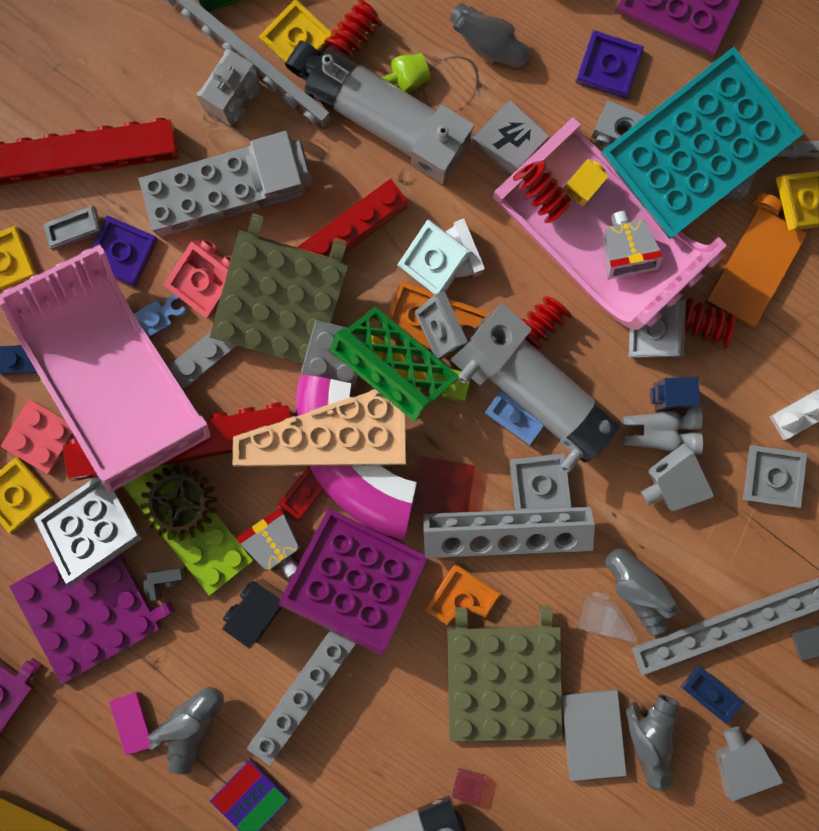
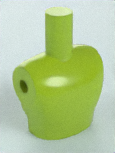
[382,53,431,93]

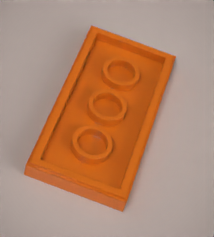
[705,207,807,328]
[382,280,490,358]

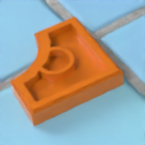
[424,563,501,626]

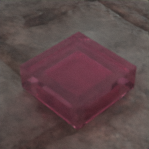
[452,768,486,804]

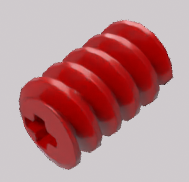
[324,0,382,59]
[513,160,571,223]
[521,296,572,349]
[685,298,736,349]

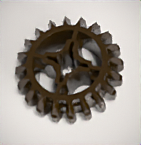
[140,465,218,541]

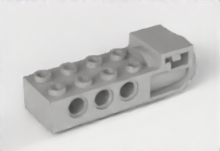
[138,131,313,238]

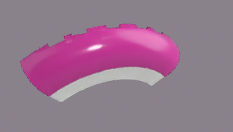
[295,375,416,540]

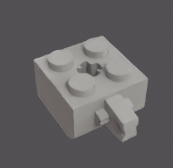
[196,49,260,127]

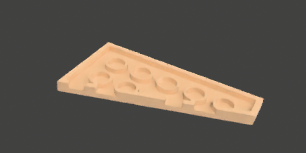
[233,389,405,467]

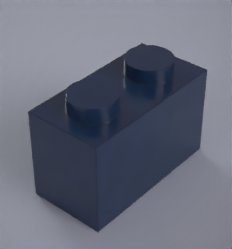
[650,377,700,411]

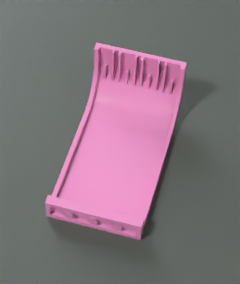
[493,117,727,330]
[0,245,211,493]

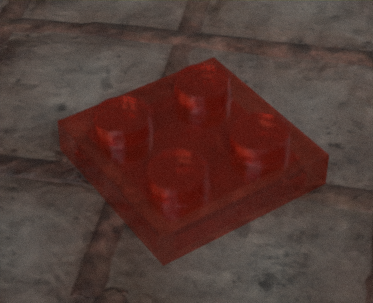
[412,457,475,514]

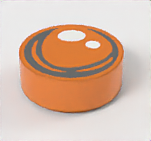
[753,193,783,216]

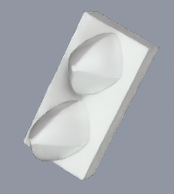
[446,218,485,278]
[769,389,819,440]

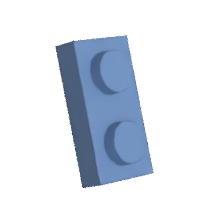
[484,391,543,445]

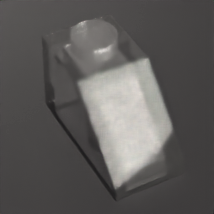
[577,591,637,643]

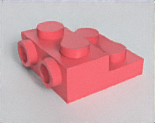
[163,239,231,318]

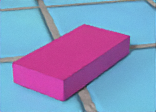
[109,691,151,756]

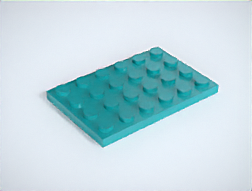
[601,47,804,240]

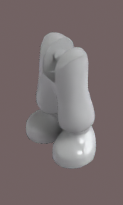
[622,405,703,457]

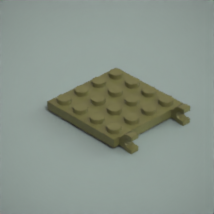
[209,214,348,364]
[447,605,562,741]

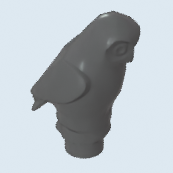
[450,3,531,70]
[605,548,680,635]
[148,686,224,774]
[625,694,680,791]

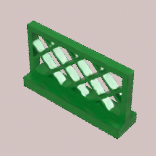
[330,307,459,422]

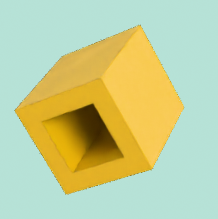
[563,159,609,207]

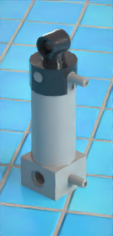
[284,40,474,186]

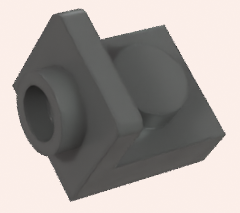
[144,567,187,602]

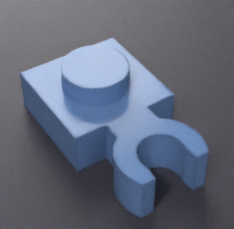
[134,295,187,339]

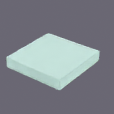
[397,220,472,294]

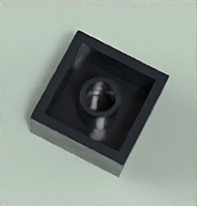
[222,578,283,649]

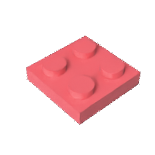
[0,399,74,474]

